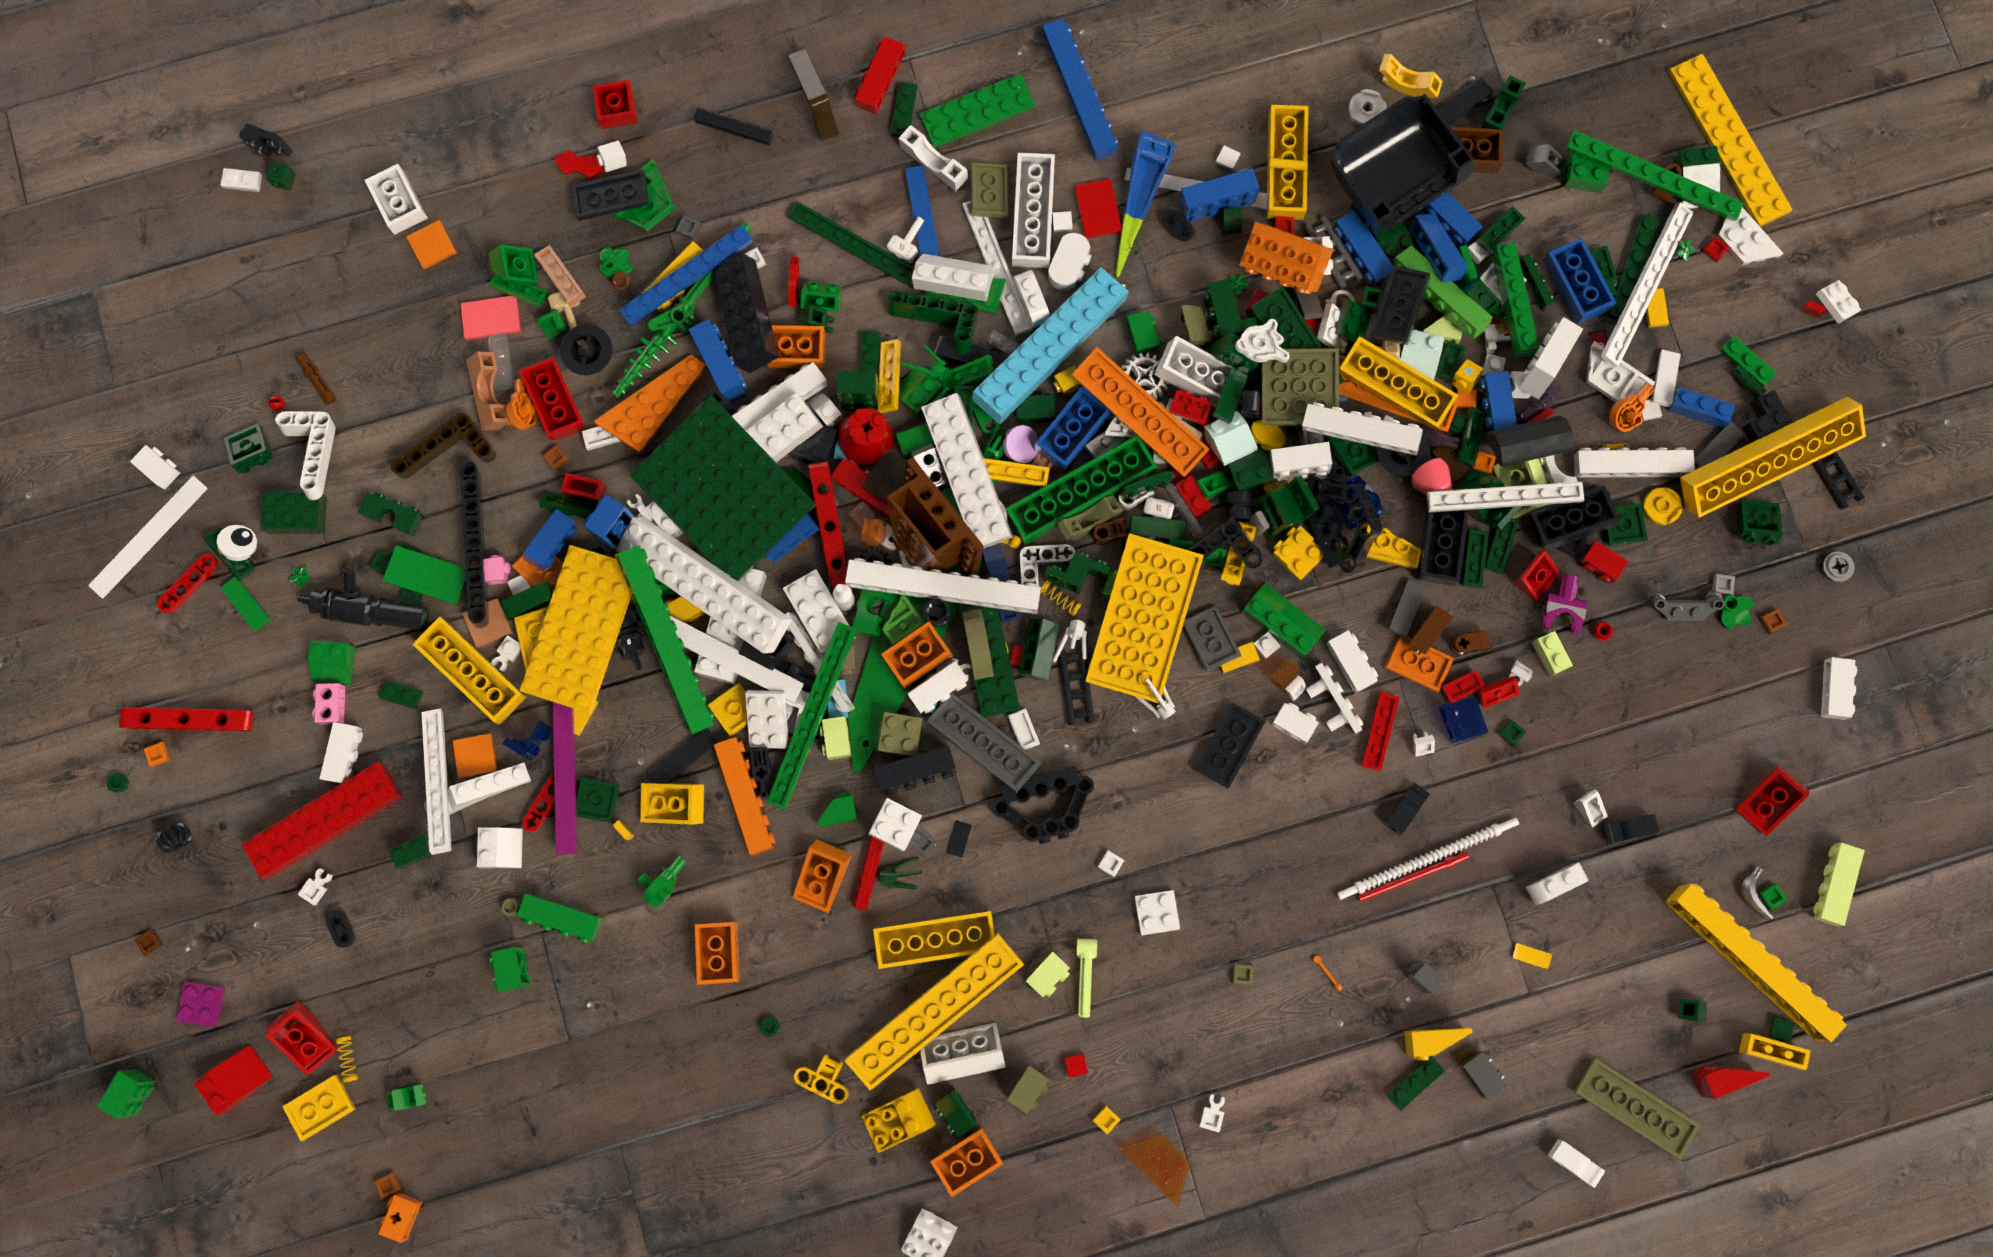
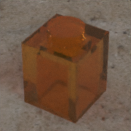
[861,518,887,547]
[1269,659,1301,691]

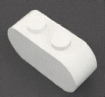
[1048,233,1092,291]
[1013,270,1050,328]
[1526,862,1588,906]

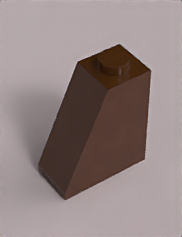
[1409,606,1453,655]

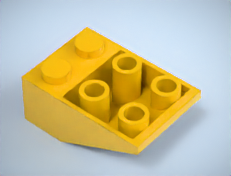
[861,1088,936,1153]

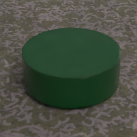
[107,773,129,793]
[760,1016,780,1037]

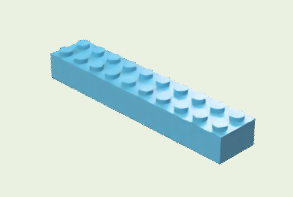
[972,267,1129,425]

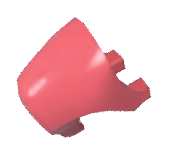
[1410,458,1452,496]

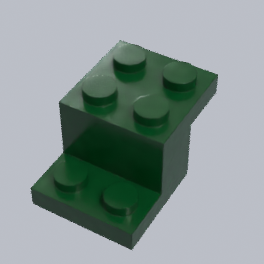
[1455,469,1522,530]
[1251,475,1320,540]
[1044,552,1110,595]

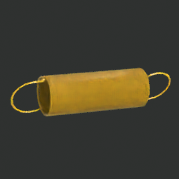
[1597,443,1629,451]

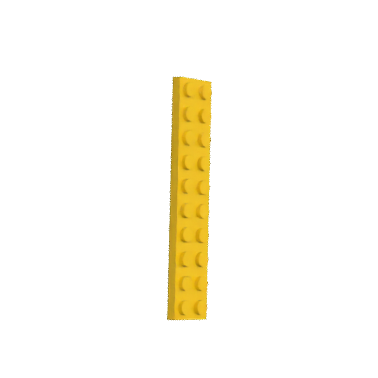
[1668,54,1793,227]
[845,933,1024,1091]

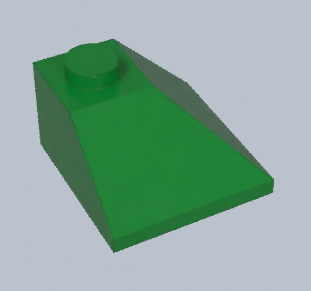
[489,245,539,284]

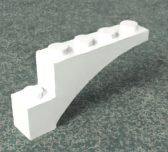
[423,763,531,815]

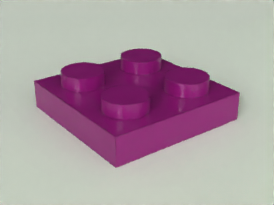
[176,982,225,1027]

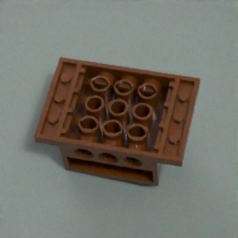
[887,457,984,576]

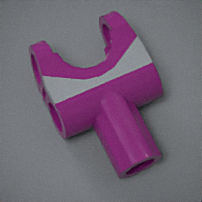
[1542,575,1587,635]

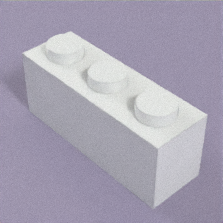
[1326,630,1378,694]
[1821,657,1857,720]
[906,660,968,714]
[320,722,363,784]

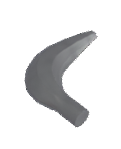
[1741,866,1773,920]

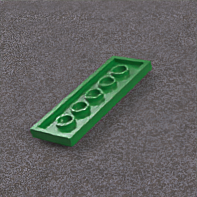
[920,73,1035,148]

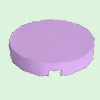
[1003,425,1038,463]

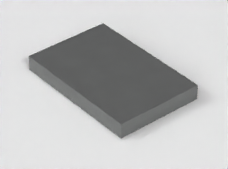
[1183,605,1242,673]

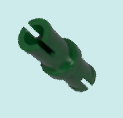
[1731,364,1767,398]

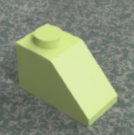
[1423,316,1462,344]

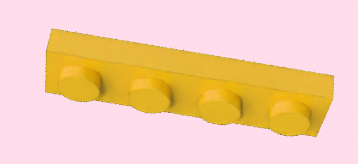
[878,339,901,413]
[984,458,1050,487]

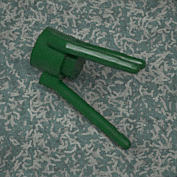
[880,857,923,890]

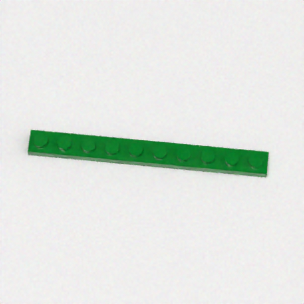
[1565,130,1744,221]
[767,622,858,810]

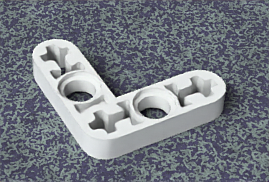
[1020,544,1075,587]

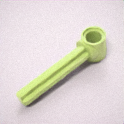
[1077,938,1097,1018]

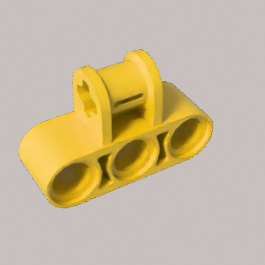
[794,1054,849,1104]

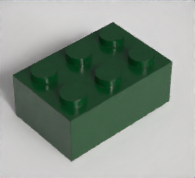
[1202,278,1244,342]
[837,371,879,412]
[260,492,327,534]

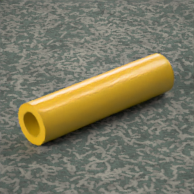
[1269,158,1308,171]

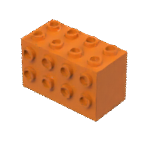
[1239,222,1334,294]

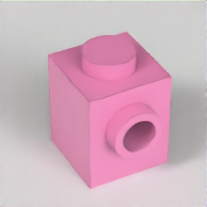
[484,555,511,585]

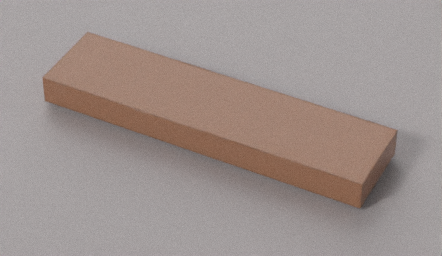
[534,245,586,306]

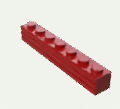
[853,837,884,911]

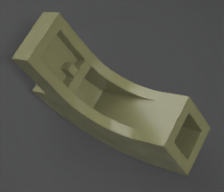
[1058,495,1123,541]
[962,609,994,680]

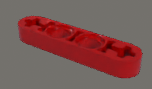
[157,554,219,614]
[522,771,555,832]

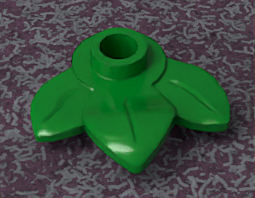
[599,246,634,278]
[1721,595,1755,631]

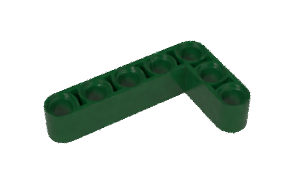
[887,291,978,354]

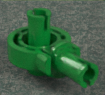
[637,856,687,907]

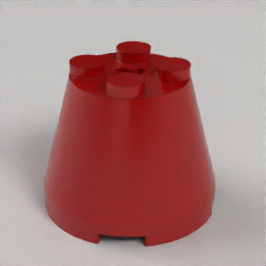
[838,408,894,466]

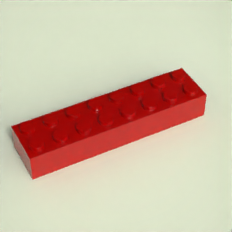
[241,762,404,879]

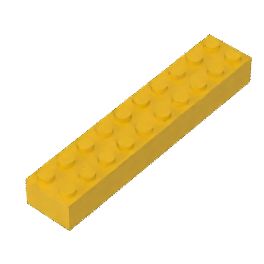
[1680,397,1866,518]
[1664,884,1847,1043]

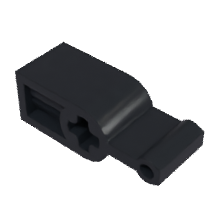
[750,747,772,800]
[1384,783,1430,836]
[1602,814,1660,844]

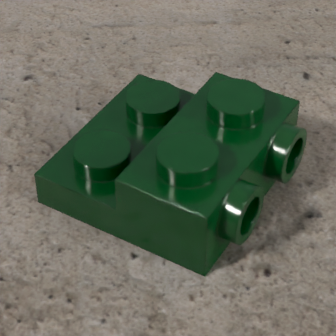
[224,423,273,474]
[1737,499,1783,546]

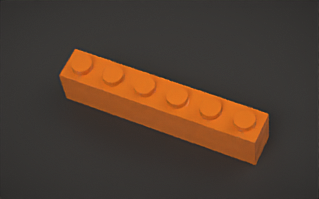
[714,737,776,856]

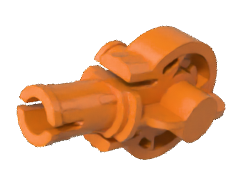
[506,379,537,430]
[1609,382,1655,432]

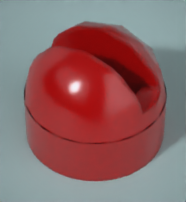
[268,395,285,412]

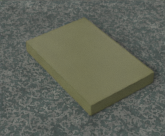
[970,162,1009,218]

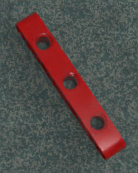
[809,461,852,592]
[119,708,254,732]

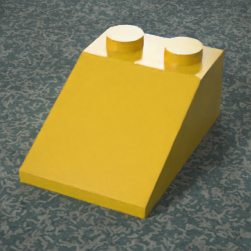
[640,783,704,825]
[1404,1027,1472,1060]

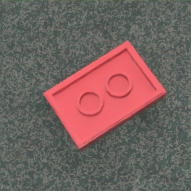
[461,296,521,341]

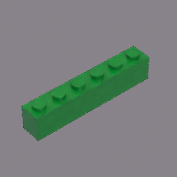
[1491,242,1540,358]

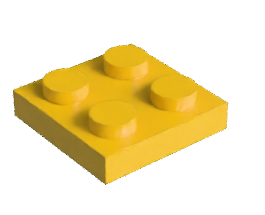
[708,683,748,737]

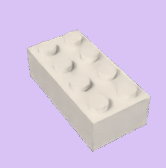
[1519,317,1583,400]
[1154,336,1239,407]
[783,569,856,657]

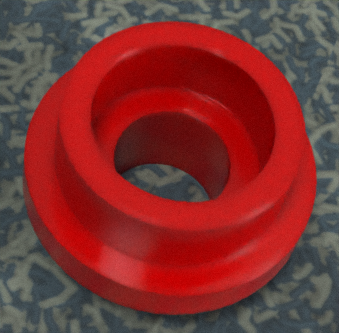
[1593,622,1613,641]

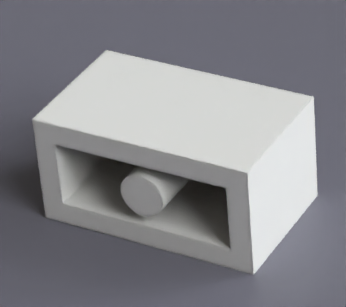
[130,445,180,490]
[1272,703,1319,745]

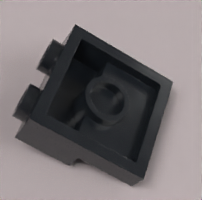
[239,123,293,157]

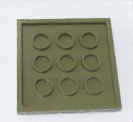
[1262,349,1339,426]

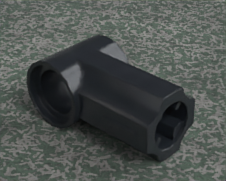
[783,663,816,693]

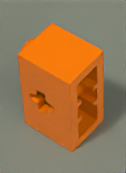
[379,1193,422,1243]

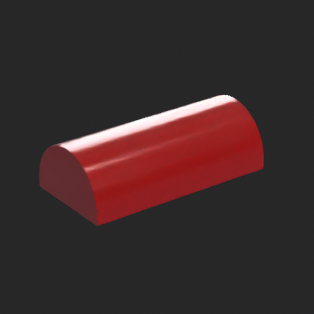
[519,357,584,440]

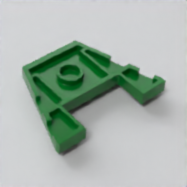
[611,159,675,232]

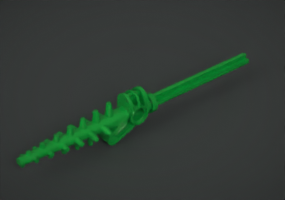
[612,222,752,398]

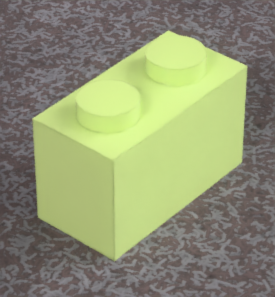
[1532,631,1573,677]
[819,716,852,760]
[1026,952,1070,997]

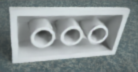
[912,254,995,302]
[921,1022,1005,1085]

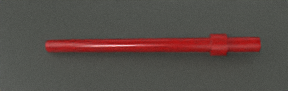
[1358,852,1470,902]

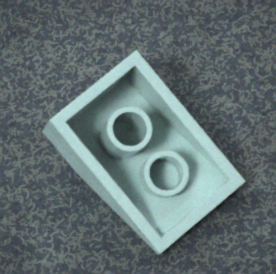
[1399,330,1445,380]

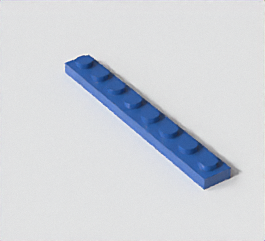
[619,225,753,326]

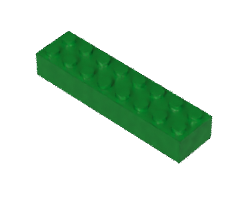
[1006,436,1157,545]

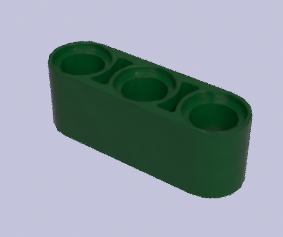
[500,581,553,621]

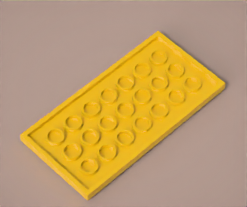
[1085,533,1204,704]
[520,545,631,714]

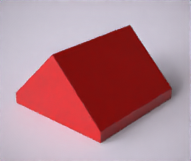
[1513,549,1560,602]

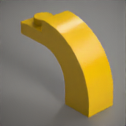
[1379,54,1443,98]
[1221,522,1257,585]

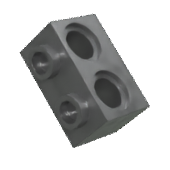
[911,444,948,487]

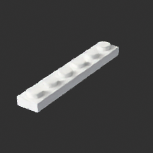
[785,612,855,712]

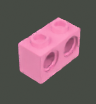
[312,683,345,725]

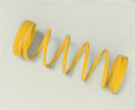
[1040,580,1082,616]
[335,1036,359,1083]

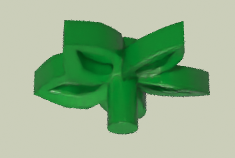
[1676,238,1695,261]
[1231,275,1249,297]
[288,567,312,589]

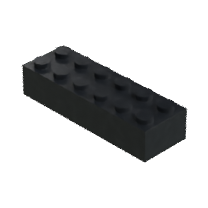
[713,253,779,373]

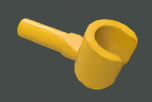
[1000,535,1022,549]

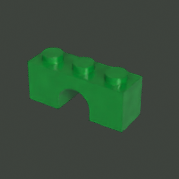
[852,589,890,638]

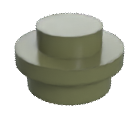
[501,897,521,917]

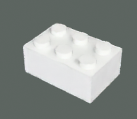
[365,164,427,235]
[1269,442,1332,483]

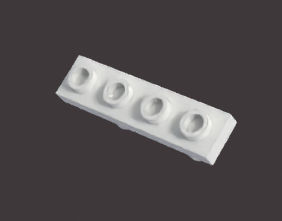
[1306,663,1364,734]

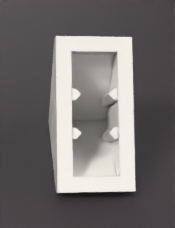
[1573,789,1608,828]

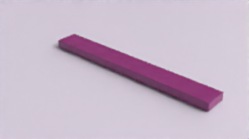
[553,702,577,855]

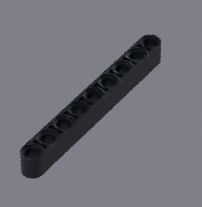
[460,461,489,628]

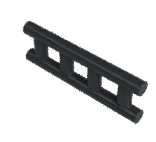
[1813,451,1865,510]
[1059,647,1095,726]

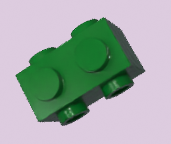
[801,281,842,312]

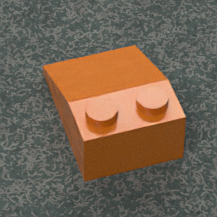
[793,840,852,913]

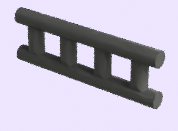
[1304,215,1364,290]

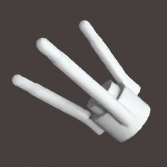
[1052,620,1087,662]
[1135,678,1176,720]

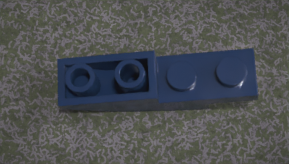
[983,545,1021,624]

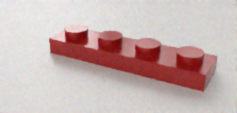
[1361,692,1400,772]

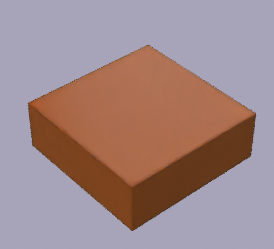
[1457,389,1477,409]
[1471,451,1496,474]
[144,742,170,767]

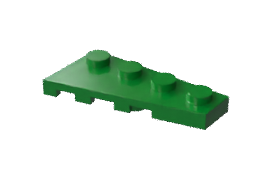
[925,278,1006,315]

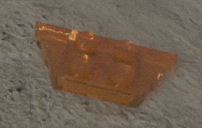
[1121,1134,1191,1206]

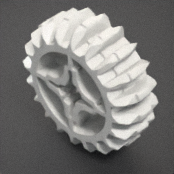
[1121,353,1169,400]

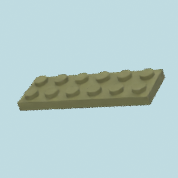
[1574,1058,1701,1160]

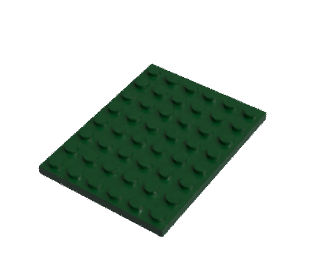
[629,395,817,582]

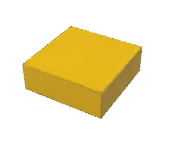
[613,820,634,841]
[1092,1106,1121,1134]

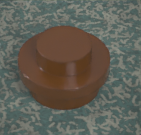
[611,271,630,290]

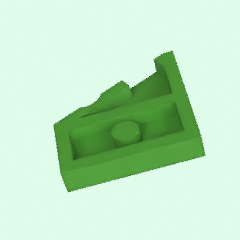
[882,595,925,646]

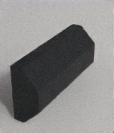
[1487,416,1574,467]

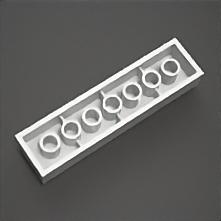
[921,393,1013,549]

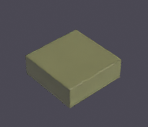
[1232,964,1254,986]

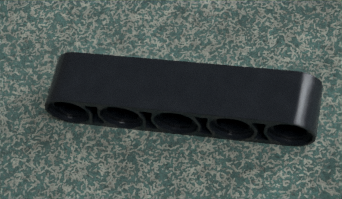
[932,336,1009,370]

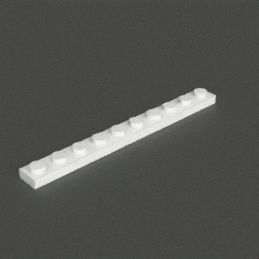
[1601,202,1693,367]

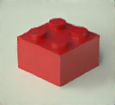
[593,80,638,129]

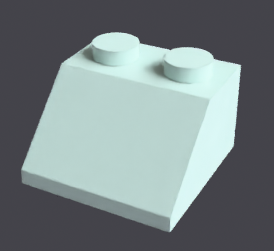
[1204,411,1258,466]

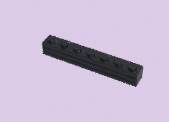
[693,108,774,146]

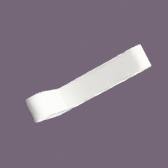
[275,412,335,500]

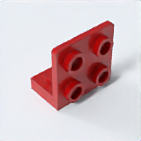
[1169,389,1213,426]

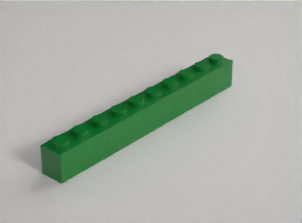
[615,545,714,734]

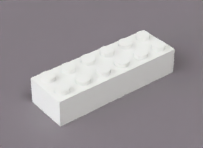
[1012,153,1055,268]
[694,569,767,685]

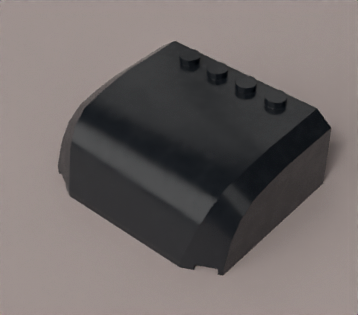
[1330,94,1475,236]

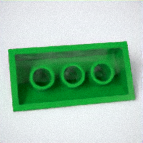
[1242,583,1326,660]

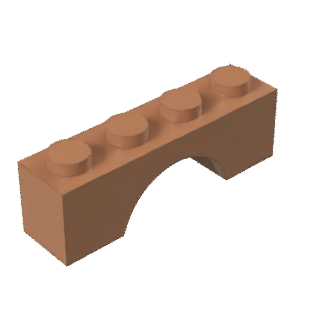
[466,351,510,430]

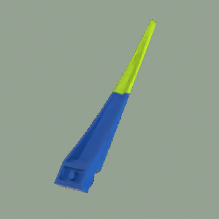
[1115,131,1175,278]

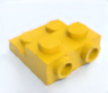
[1272,526,1324,581]

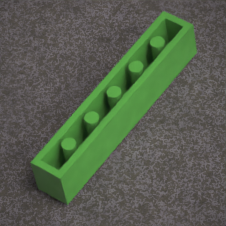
[1393,246,1492,340]

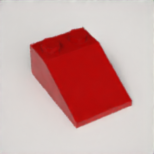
[1736,764,1809,837]
[265,1001,338,1075]
[193,1045,274,1116]
[1692,1065,1771,1099]

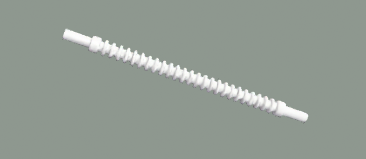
[1337,818,1519,900]

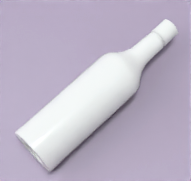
[833,584,856,611]

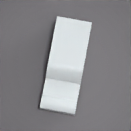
[1547,1139,1605,1188]

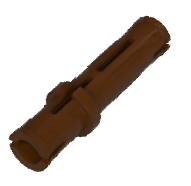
[296,353,337,405]

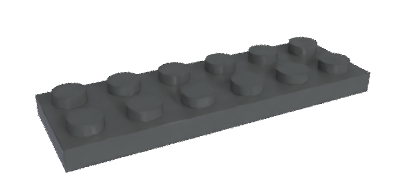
[927,693,1041,793]

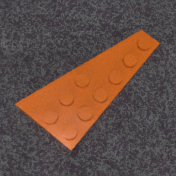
[594,355,707,454]

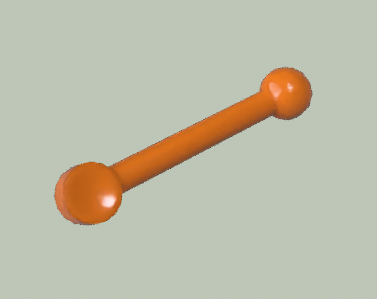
[1313,956,1342,991]

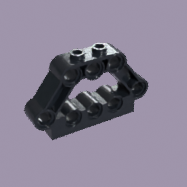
[1307,476,1382,573]
[992,766,1094,845]

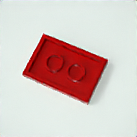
[1075,179,1122,239]

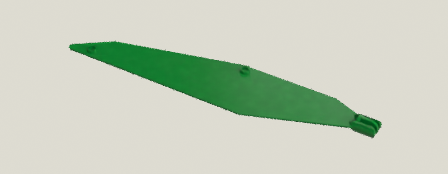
[848,431,1005,772]

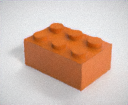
[767,325,826,369]
[881,622,953,689]
[695,922,740,985]
[930,1128,1003,1197]

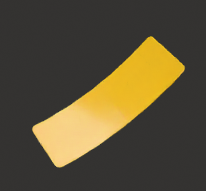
[1513,943,1552,969]

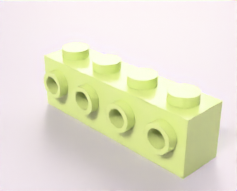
[1813,843,1865,926]

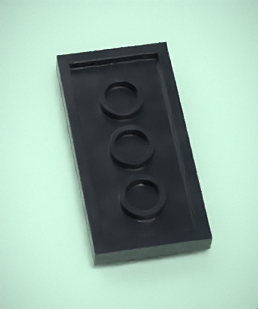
[572,169,650,221]
[1370,266,1431,345]
[1194,703,1266,789]

